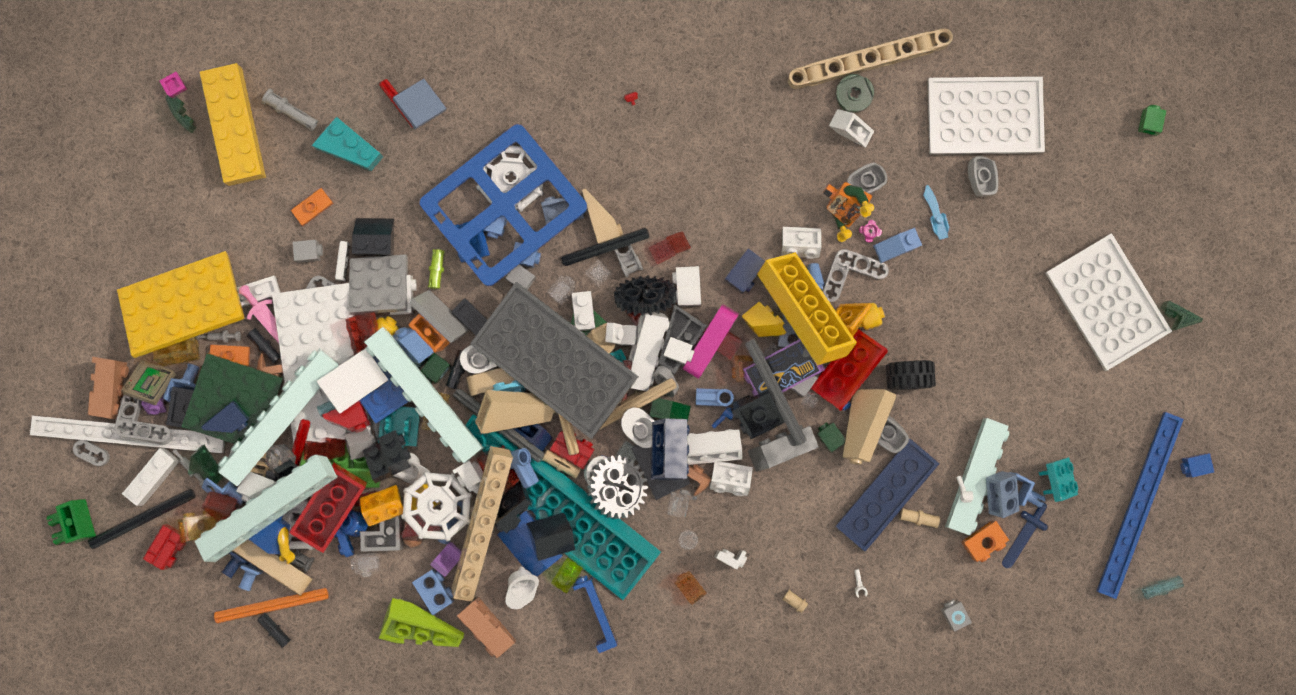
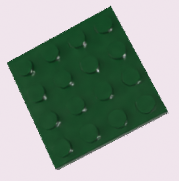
[181,353,283,444]

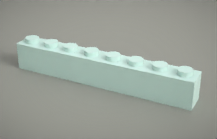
[365,327,483,463]
[218,348,339,486]
[195,455,337,562]

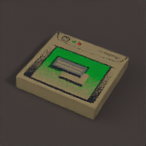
[121,360,176,406]

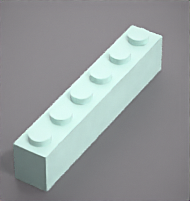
[945,418,1009,535]

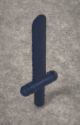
[1002,502,1048,568]

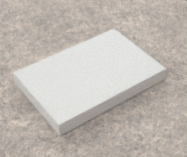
[317,349,388,414]

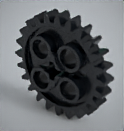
[614,275,677,316]

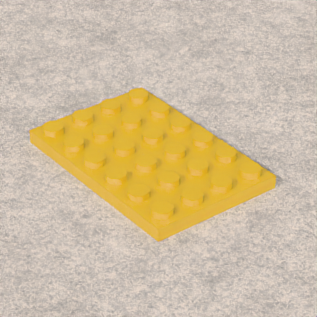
[117,251,245,358]

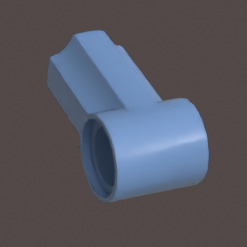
[696,388,734,407]
[510,448,539,488]

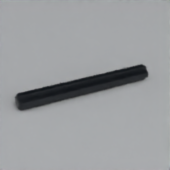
[561,228,650,266]

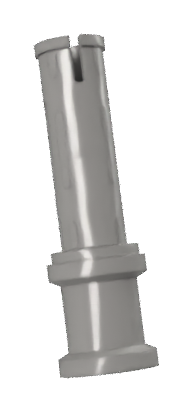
[262,89,318,131]

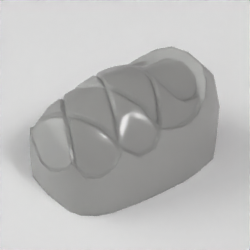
[967,156,998,197]
[847,162,887,194]
[878,416,909,453]

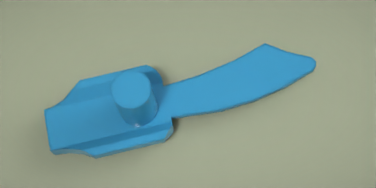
[923,185,950,240]

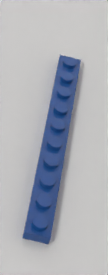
[1096,412,1184,599]

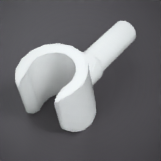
[956,476,973,503]
[855,569,868,598]

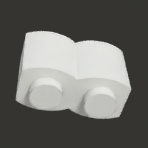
[672,266,701,307]

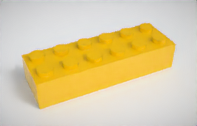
[200,63,266,186]
[757,252,857,365]

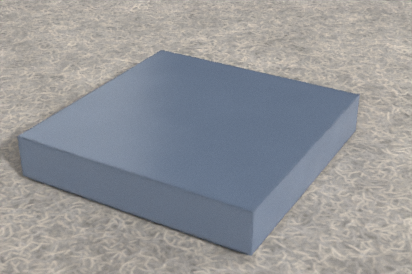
[392,79,447,130]

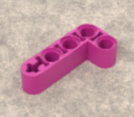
[683,304,739,379]

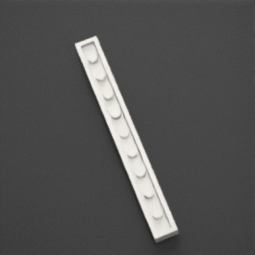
[30,416,225,453]

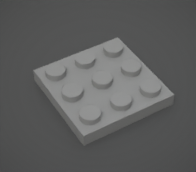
[349,254,408,315]

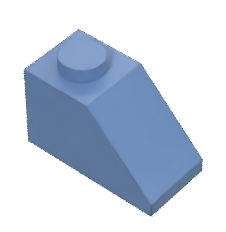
[874,228,922,263]
[392,327,434,363]

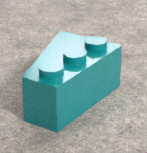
[312,117,383,171]

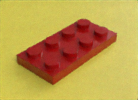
[810,329,888,411]

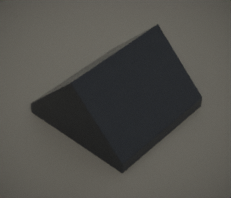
[526,513,575,561]

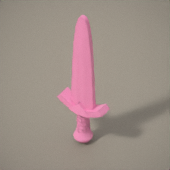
[239,285,279,343]

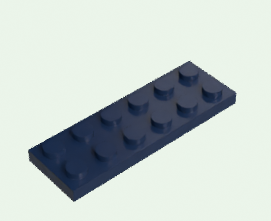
[835,439,940,552]

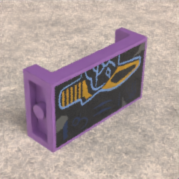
[743,339,825,396]

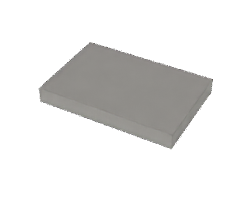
[410,290,470,343]

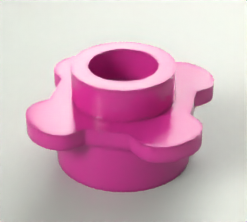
[859,220,882,243]

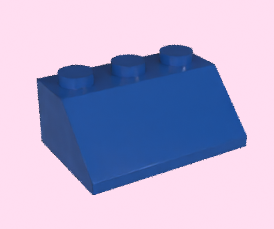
[497,510,563,576]

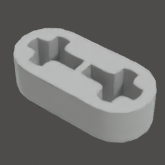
[653,366,679,397]
[73,440,110,466]

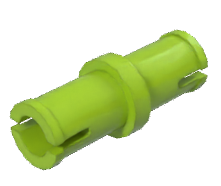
[428,249,445,289]

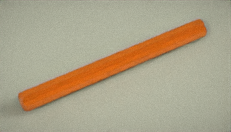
[214,588,329,623]

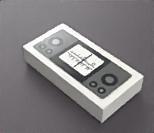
[335,241,350,282]

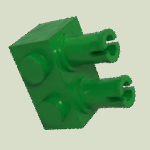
[47,499,96,545]

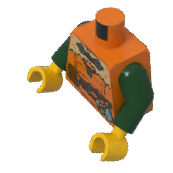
[823,182,874,242]

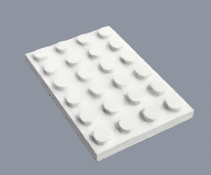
[928,77,1045,154]
[1045,233,1172,371]

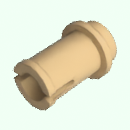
[782,589,808,613]

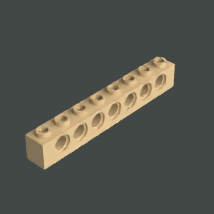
[451,446,513,602]

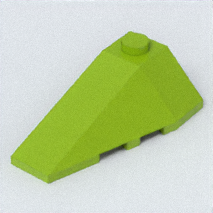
[379,598,464,647]

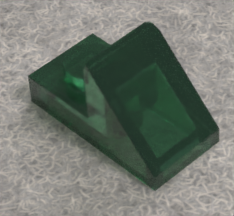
[1160,301,1203,331]
[188,445,224,488]

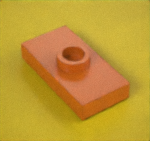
[291,188,334,226]
[210,345,250,366]

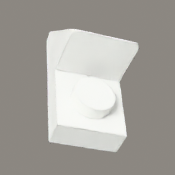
[605,323,637,346]

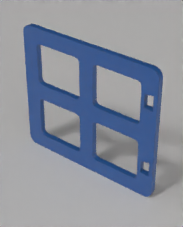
[420,124,587,286]

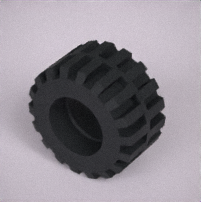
[886,360,936,390]

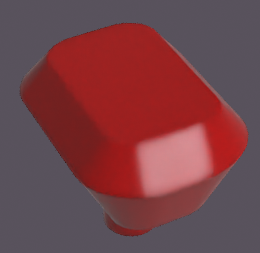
[624,91,638,105]

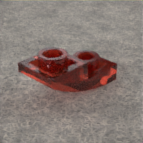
[303,437,345,460]

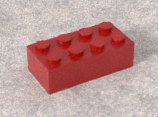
[289,462,367,553]

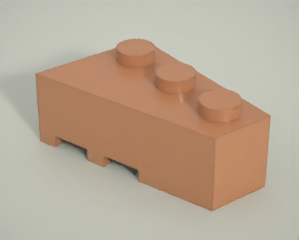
[88,357,129,419]

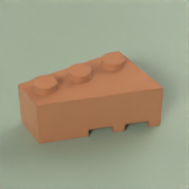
[457,597,516,658]

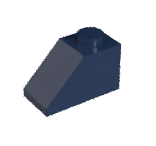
[201,400,249,433]
[512,424,553,451]

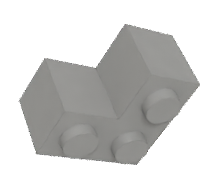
[360,515,403,551]

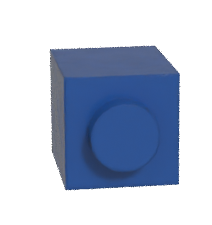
[1180,453,1214,478]

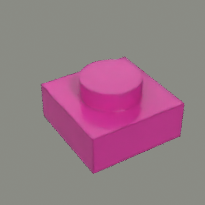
[160,72,187,99]

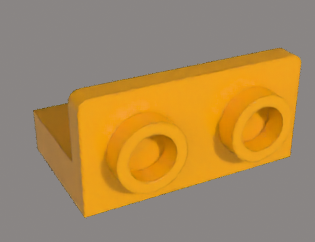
[360,485,403,526]

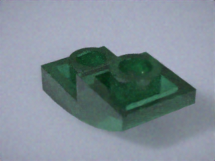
[165,95,196,133]

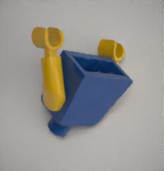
[249,515,295,564]

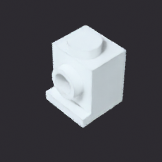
[452,461,481,492]

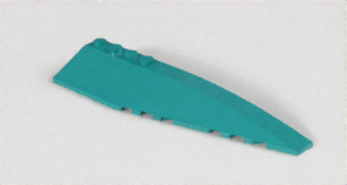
[465,414,661,600]

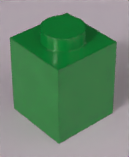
[1138,105,1167,136]

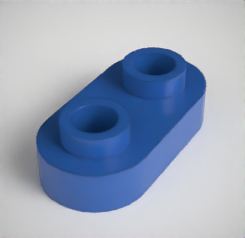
[334,528,355,558]

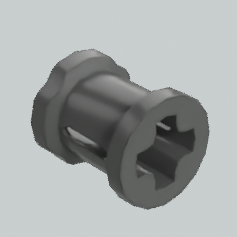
[290,549,315,573]

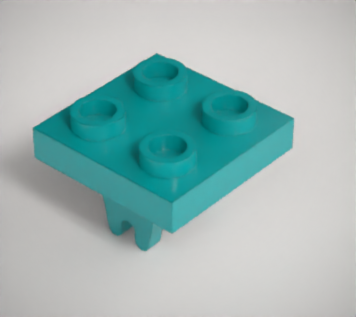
[378,407,420,447]
[1038,457,1078,502]

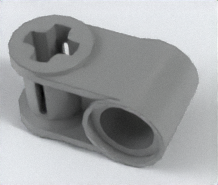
[615,245,643,278]

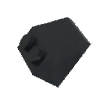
[352,218,394,256]

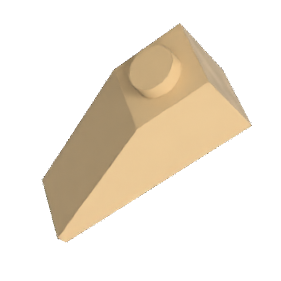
[582,189,623,243]

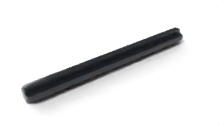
[88,489,196,549]

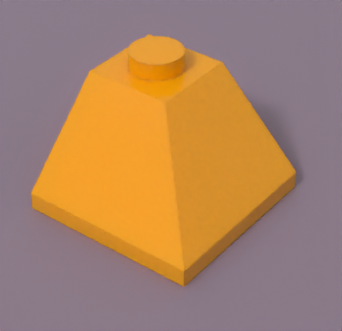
[835,303,871,336]

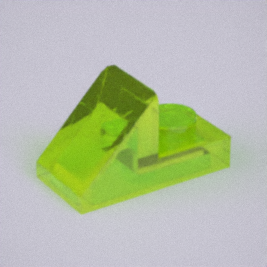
[551,558,583,594]

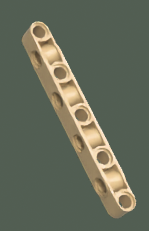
[788,29,953,89]

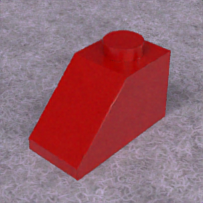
[323,401,371,433]

